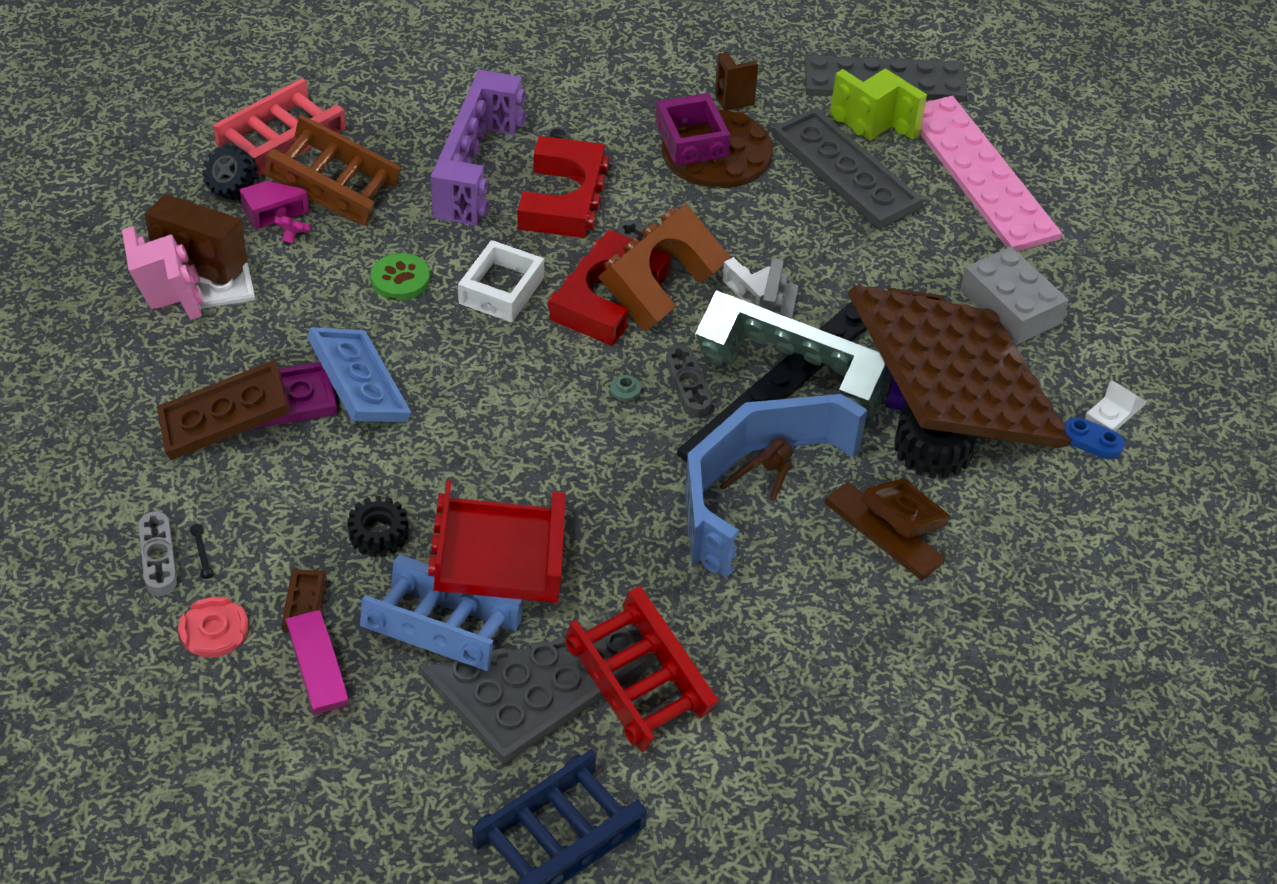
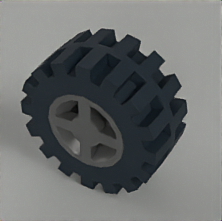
[202,144,259,200]

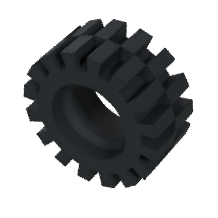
[347,496,409,557]

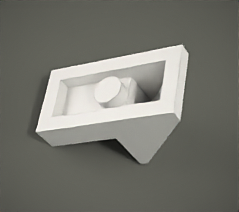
[722,257,770,308]
[1085,380,1147,431]

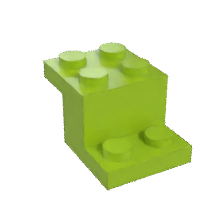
[830,68,927,141]

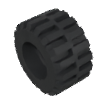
[894,403,978,479]

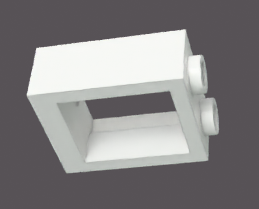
[458,240,544,322]

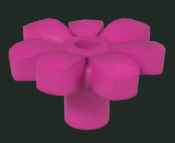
[274,216,312,244]

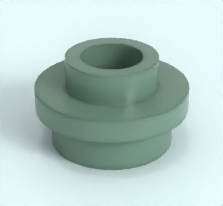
[610,375,641,402]

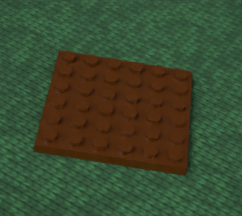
[848,285,1072,448]

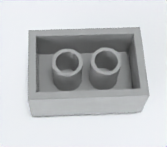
[960,246,1069,345]

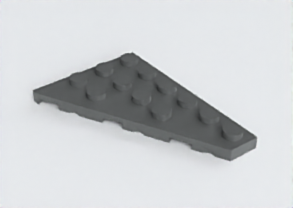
[419,625,658,765]

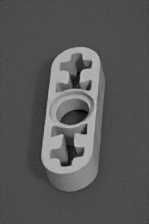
[138,512,177,596]

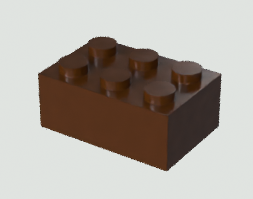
[145,194,248,285]

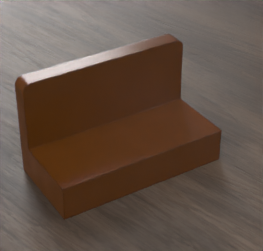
[714,52,758,110]

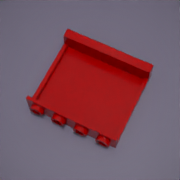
[428,481,566,603]

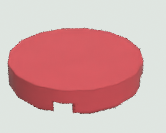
[178,597,249,657]

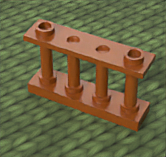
[264,114,402,226]

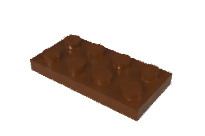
[157,360,291,460]

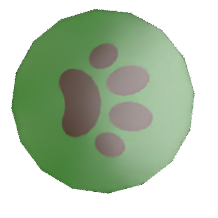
[370,253,430,300]

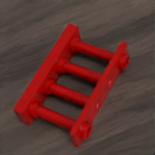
[565,586,719,752]

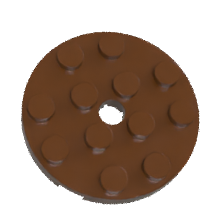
[662,110,773,188]

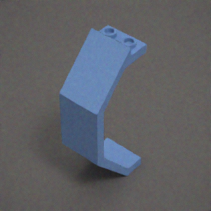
[684,394,867,578]

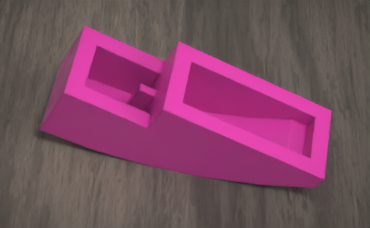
[286,610,348,715]

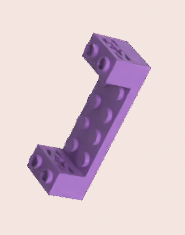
[431,70,526,226]

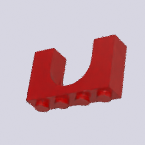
[517,136,610,238]
[547,230,671,346]

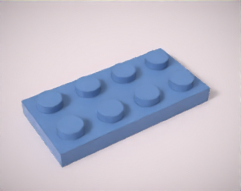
[307,327,412,422]

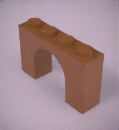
[598,203,731,331]

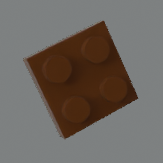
[860,478,951,538]

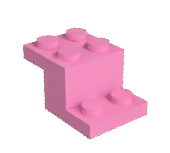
[122,226,204,320]

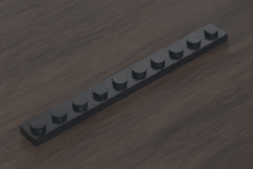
[677,301,867,462]

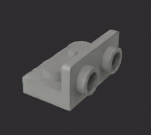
[762,259,798,319]

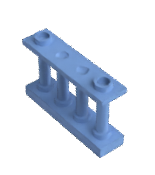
[360,554,524,671]

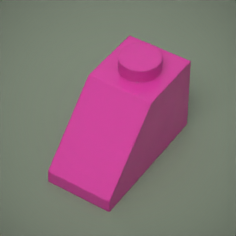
[239,181,309,230]

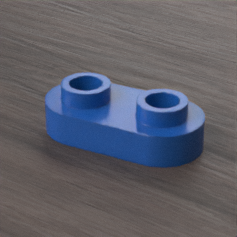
[1064,418,1125,459]

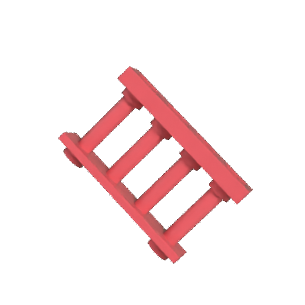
[213,78,346,177]

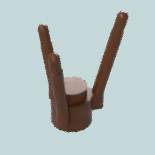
[720,438,793,500]

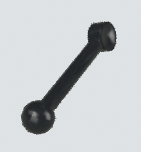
[190,524,214,579]

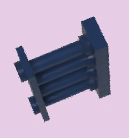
[472,749,647,884]

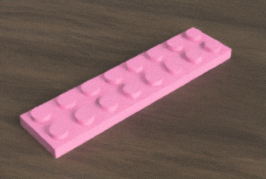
[920,96,1062,251]

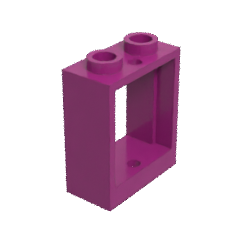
[655,93,730,166]

